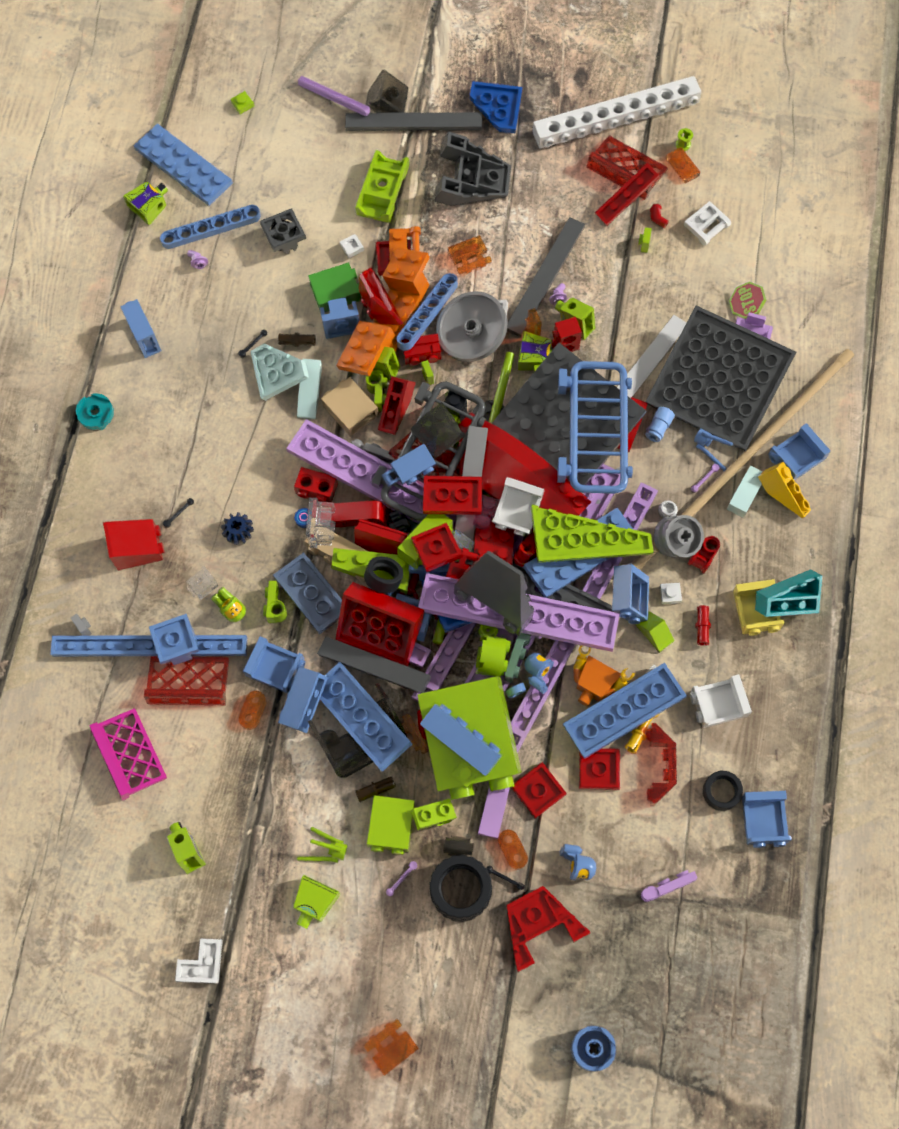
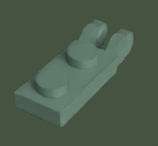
[505,633,531,683]

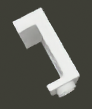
[492,477,544,537]
[689,674,752,728]

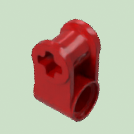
[513,532,537,567]
[688,536,720,574]

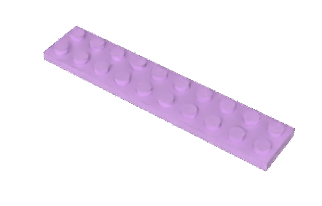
[286,419,457,535]
[418,573,620,652]

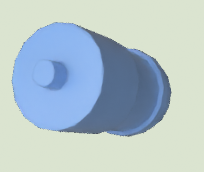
[645,407,675,442]

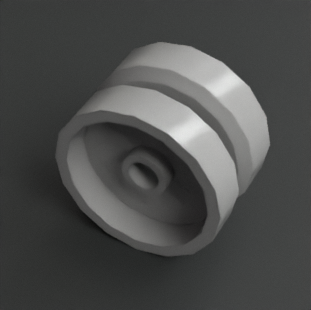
[654,515,704,557]

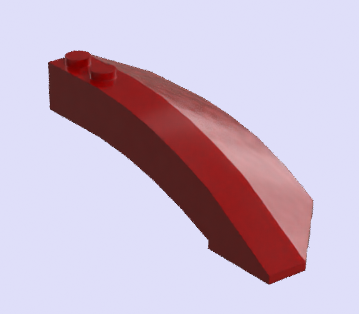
[458,412,591,532]

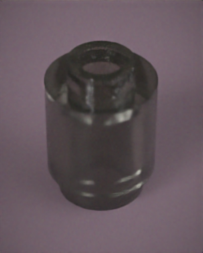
[443,835,474,856]

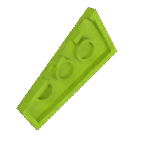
[331,548,409,594]

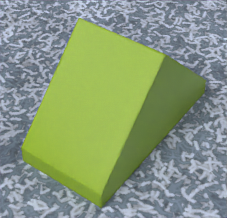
[635,611,675,653]

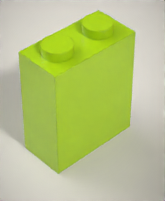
[367,795,415,855]

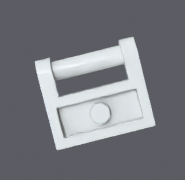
[684,201,731,246]

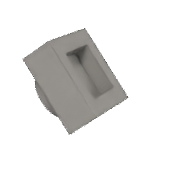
[71,614,92,636]

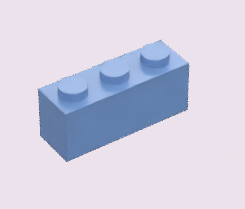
[278,666,328,733]

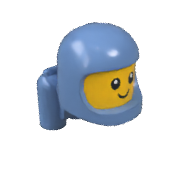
[524,653,554,694]
[560,844,596,880]

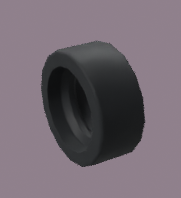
[364,556,403,594]
[703,770,743,811]

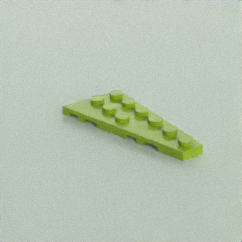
[531,505,654,563]

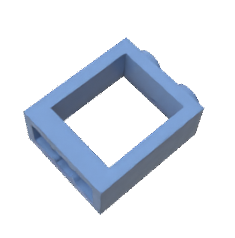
[120,299,161,358]
[612,564,649,624]

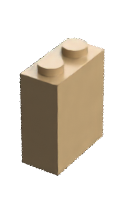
[321,377,379,437]

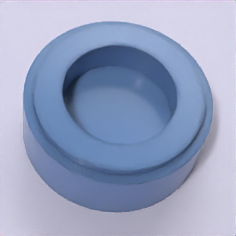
[505,683,526,698]

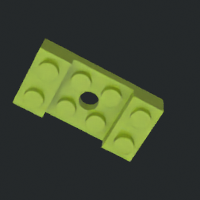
[355,150,409,223]

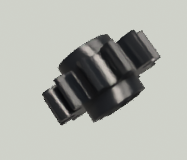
[387,510,411,536]

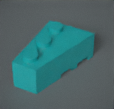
[755,569,823,617]

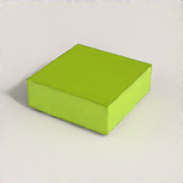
[421,360,434,385]

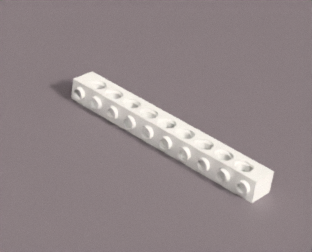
[533,76,702,149]

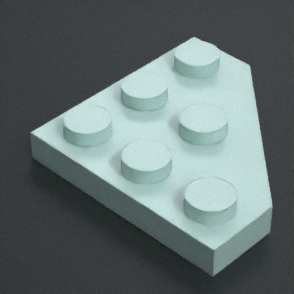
[250,343,309,401]

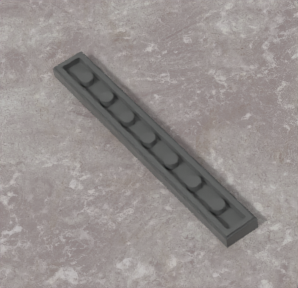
[345,112,482,131]
[507,217,585,337]

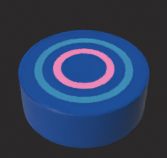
[295,508,313,528]

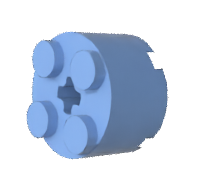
[571,1026,616,1072]

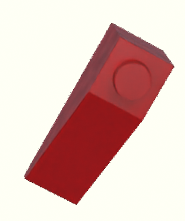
[378,376,416,435]

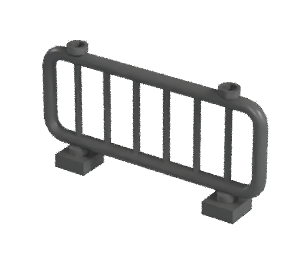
[371,381,486,521]

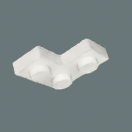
[175,939,222,983]

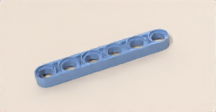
[160,205,261,249]
[396,273,458,351]

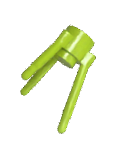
[297,827,348,863]

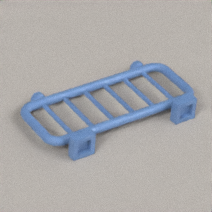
[557,361,633,494]

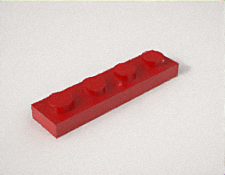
[595,163,660,226]

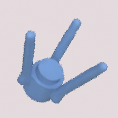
[694,428,733,471]

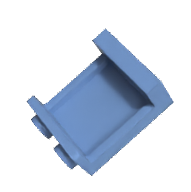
[768,423,831,481]
[243,636,306,694]
[742,791,791,848]

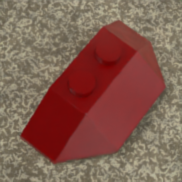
[359,268,403,325]

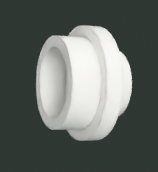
[658,501,678,518]

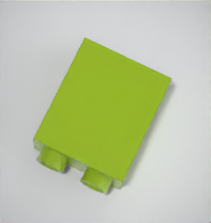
[417,676,522,800]

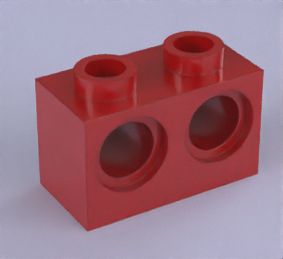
[551,317,582,352]
[294,467,338,504]

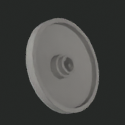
[436,291,508,362]

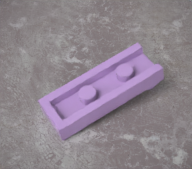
[478,786,510,839]

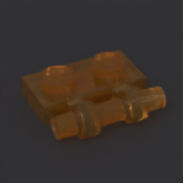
[447,235,492,275]
[363,1018,419,1076]

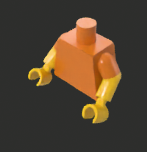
[573,645,635,707]

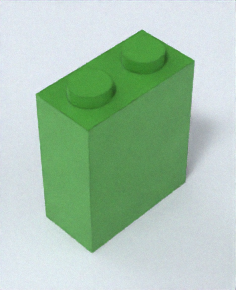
[308,262,361,313]

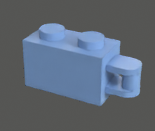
[381,444,436,487]

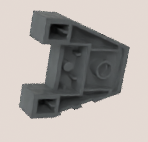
[434,131,511,206]
[454,550,534,636]

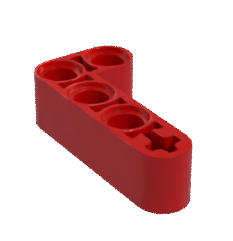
[312,501,390,528]

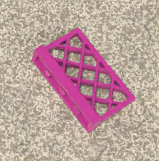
[89,708,167,801]

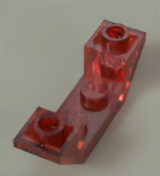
[646,723,677,807]

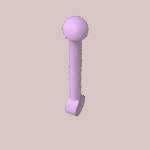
[691,464,719,492]
[386,861,417,896]

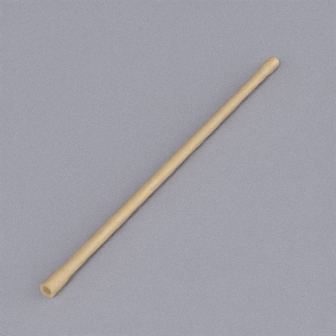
[631,349,854,570]

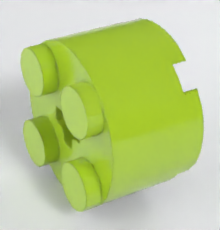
[476,634,510,677]

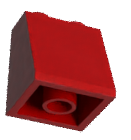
[103,519,165,571]

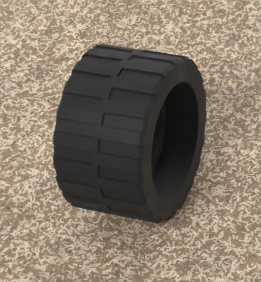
[429,855,492,922]

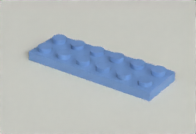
[134,124,233,206]
[523,507,633,598]
[320,662,412,772]
[563,663,687,759]

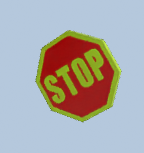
[729,281,766,319]

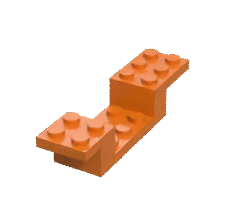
[336,247,430,376]

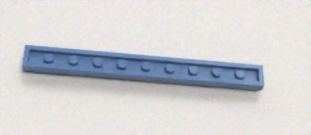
[50,635,248,657]

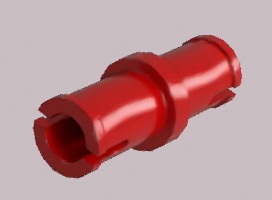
[695,605,711,646]

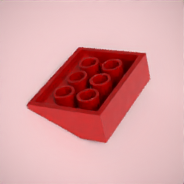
[335,582,425,666]

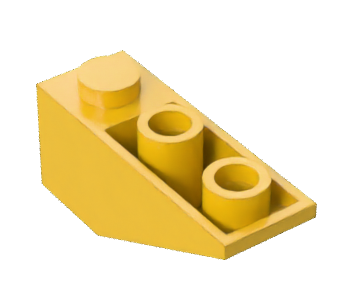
[758,462,811,518]

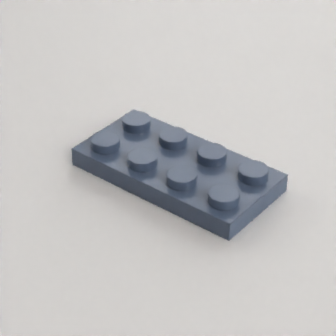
[273,552,342,635]

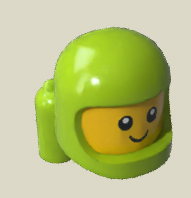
[211,587,246,622]

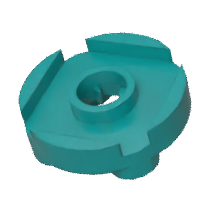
[76,393,114,430]

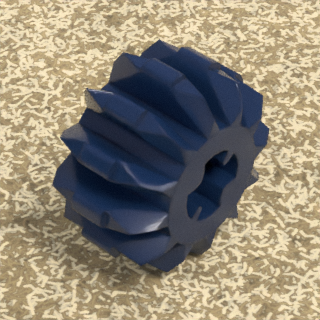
[221,512,254,545]

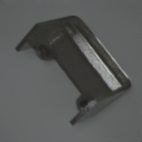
[308,683,407,778]

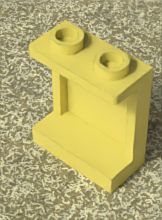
[733,579,784,636]

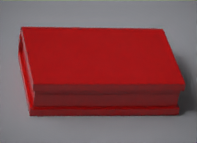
[354,518,408,555]

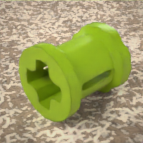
[676,128,693,152]

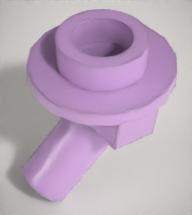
[187,250,208,269]
[549,283,567,305]

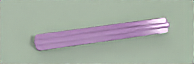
[298,76,370,116]

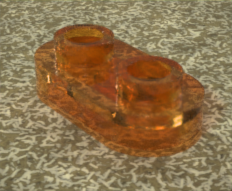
[239,690,266,730]
[498,829,528,870]

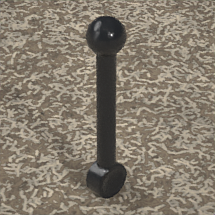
[238,329,267,358]
[163,498,194,528]
[486,866,525,890]

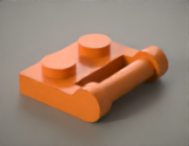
[389,226,421,260]

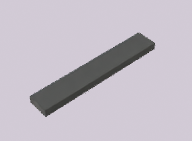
[317,637,431,694]

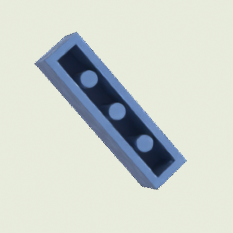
[420,704,502,776]

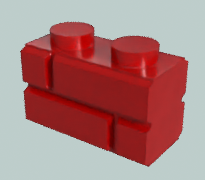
[402,333,441,366]

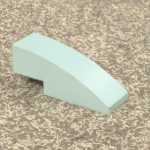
[297,359,322,420]
[727,465,763,518]

